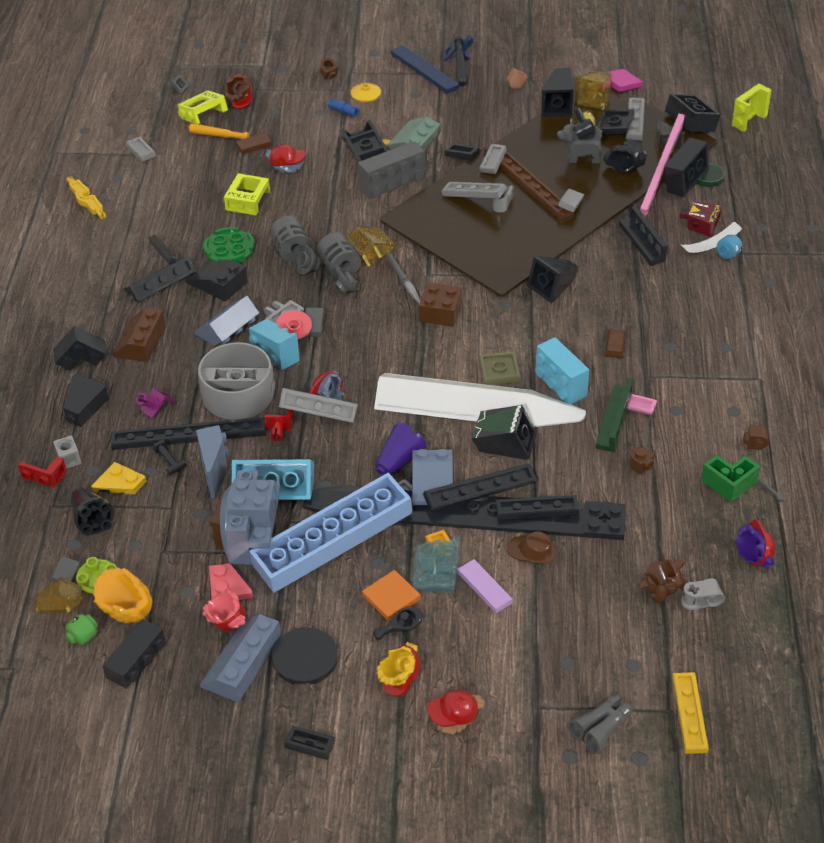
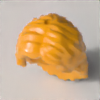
[93,568,153,624]

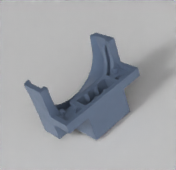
[220,470,281,565]

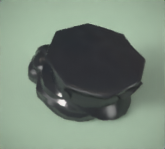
[603,138,647,173]

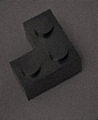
[53,325,107,370]

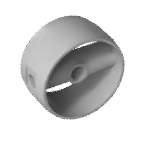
[198,342,275,420]

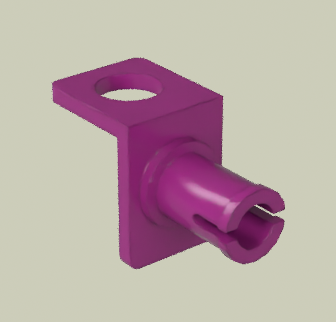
[136,388,177,418]

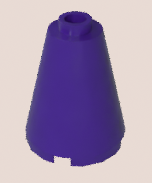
[375,422,426,476]

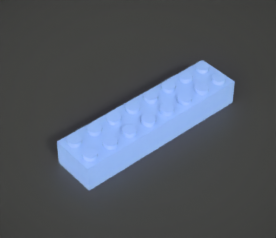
[249,473,412,593]

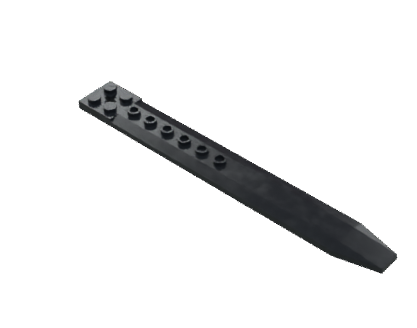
[303,486,626,540]

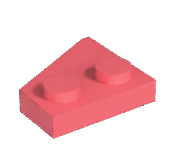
[209,563,253,600]

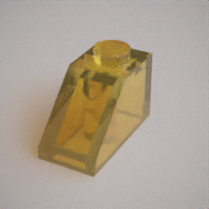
[34,576,82,613]

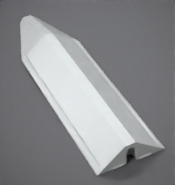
[374,373,586,427]

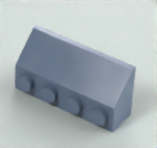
[200,614,281,703]

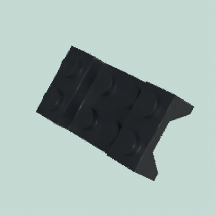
[341,120,389,165]

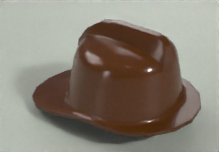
[507,531,556,564]

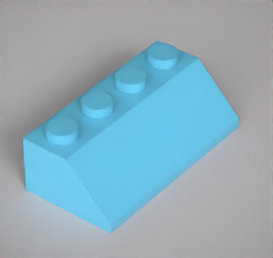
[232,459,314,500]

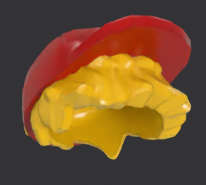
[377,642,421,697]

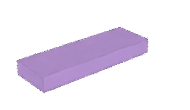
[458,559,513,613]

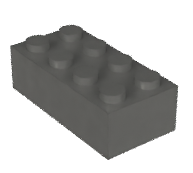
[358,141,425,199]

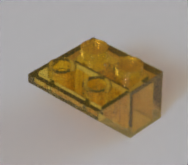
[345,226,396,267]

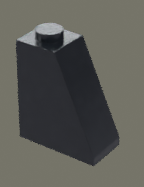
[63,373,109,427]

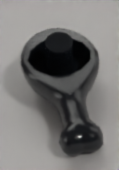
[373,607,423,640]

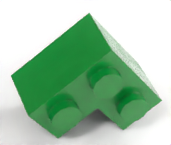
[701,455,761,502]

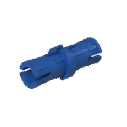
[328,98,359,117]

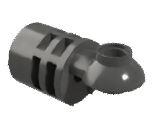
[270,216,320,274]
[317,232,361,294]

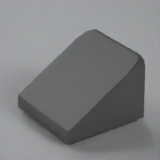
[52,556,81,586]

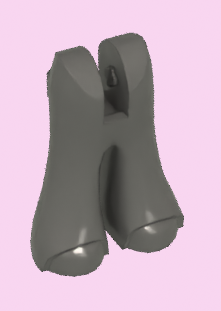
[567,694,634,754]

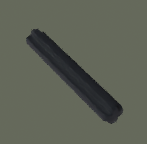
[148,234,177,265]

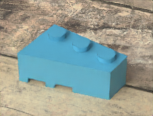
[249,319,300,370]

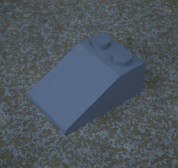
[196,425,229,499]
[413,449,453,505]

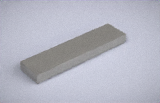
[626,98,645,140]
[441,182,507,198]
[279,388,358,423]

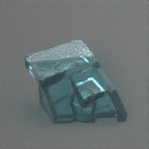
[412,535,460,593]

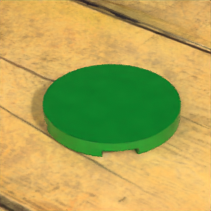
[203,227,255,263]

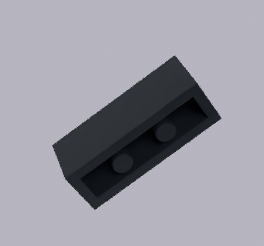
[102,619,166,689]

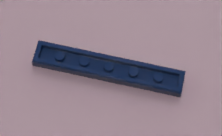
[391,45,459,94]

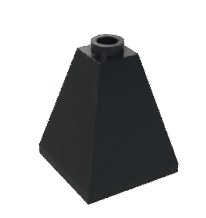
[527,256,578,303]

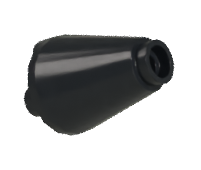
[71,487,114,535]

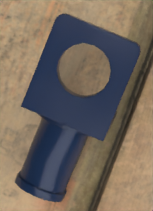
[443,35,475,61]

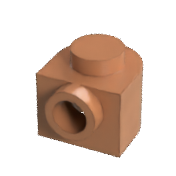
[507,68,527,89]

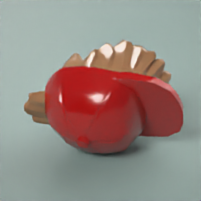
[427,690,485,735]

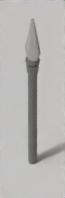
[365,223,420,303]

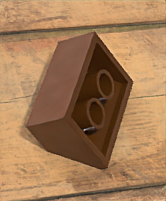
[113,308,165,362]

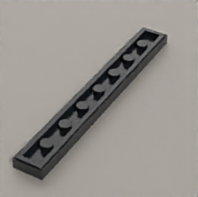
[111,417,266,450]

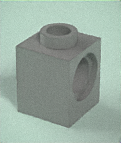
[53,435,81,469]

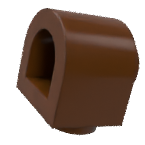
[319,57,338,79]
[743,424,768,450]
[630,447,655,475]

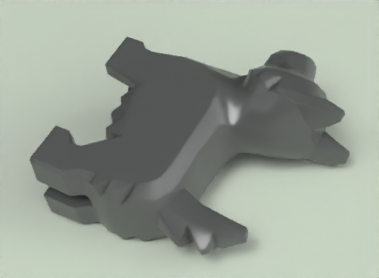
[557,118,602,164]

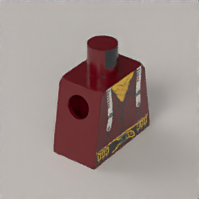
[679,202,722,237]

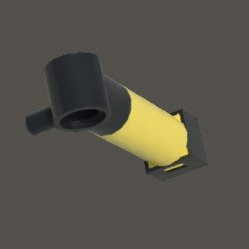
[574,107,597,140]

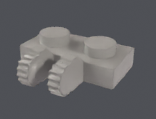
[264,300,304,323]

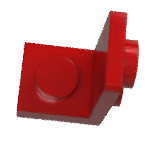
[18,457,67,488]

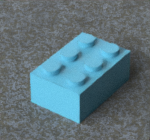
[535,337,589,404]

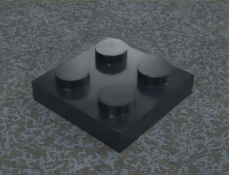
[597,109,635,135]

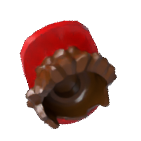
[224,74,252,109]

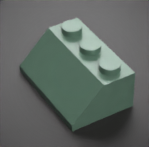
[386,117,440,151]

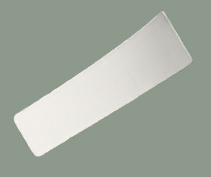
[681,222,742,253]

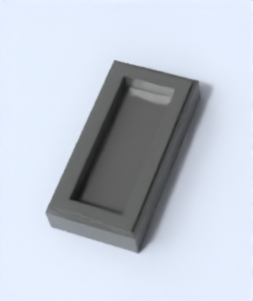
[305,308,324,337]

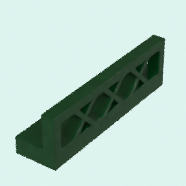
[596,378,633,452]

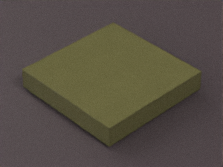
[479,352,521,385]

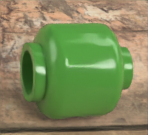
[65,614,98,646]

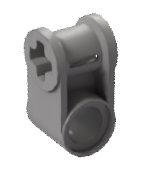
[493,183,514,213]
[681,578,725,610]

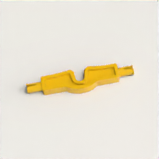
[66,176,106,219]

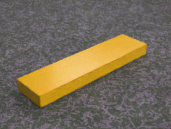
[672,672,709,754]

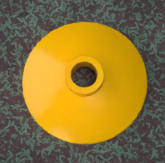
[351,83,381,102]

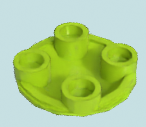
[76,557,117,594]

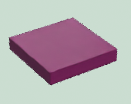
[600,69,643,92]

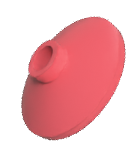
[276,310,312,339]

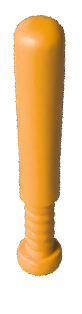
[189,123,250,139]

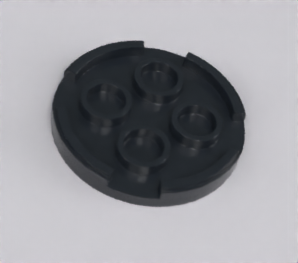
[272,627,338,685]

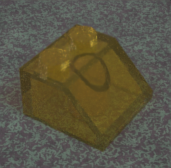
[574,70,612,110]

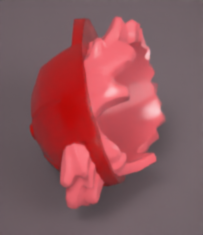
[202,590,246,632]

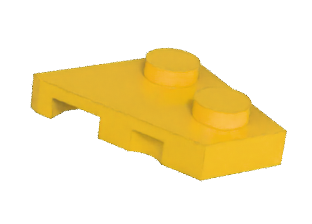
[91,462,147,494]

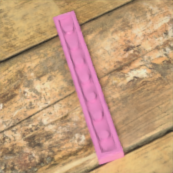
[640,114,685,218]

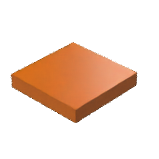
[362,570,421,621]

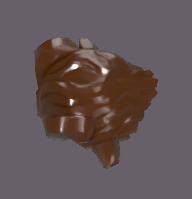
[638,559,687,603]

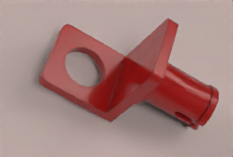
[264,409,293,442]

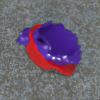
[735,520,776,569]

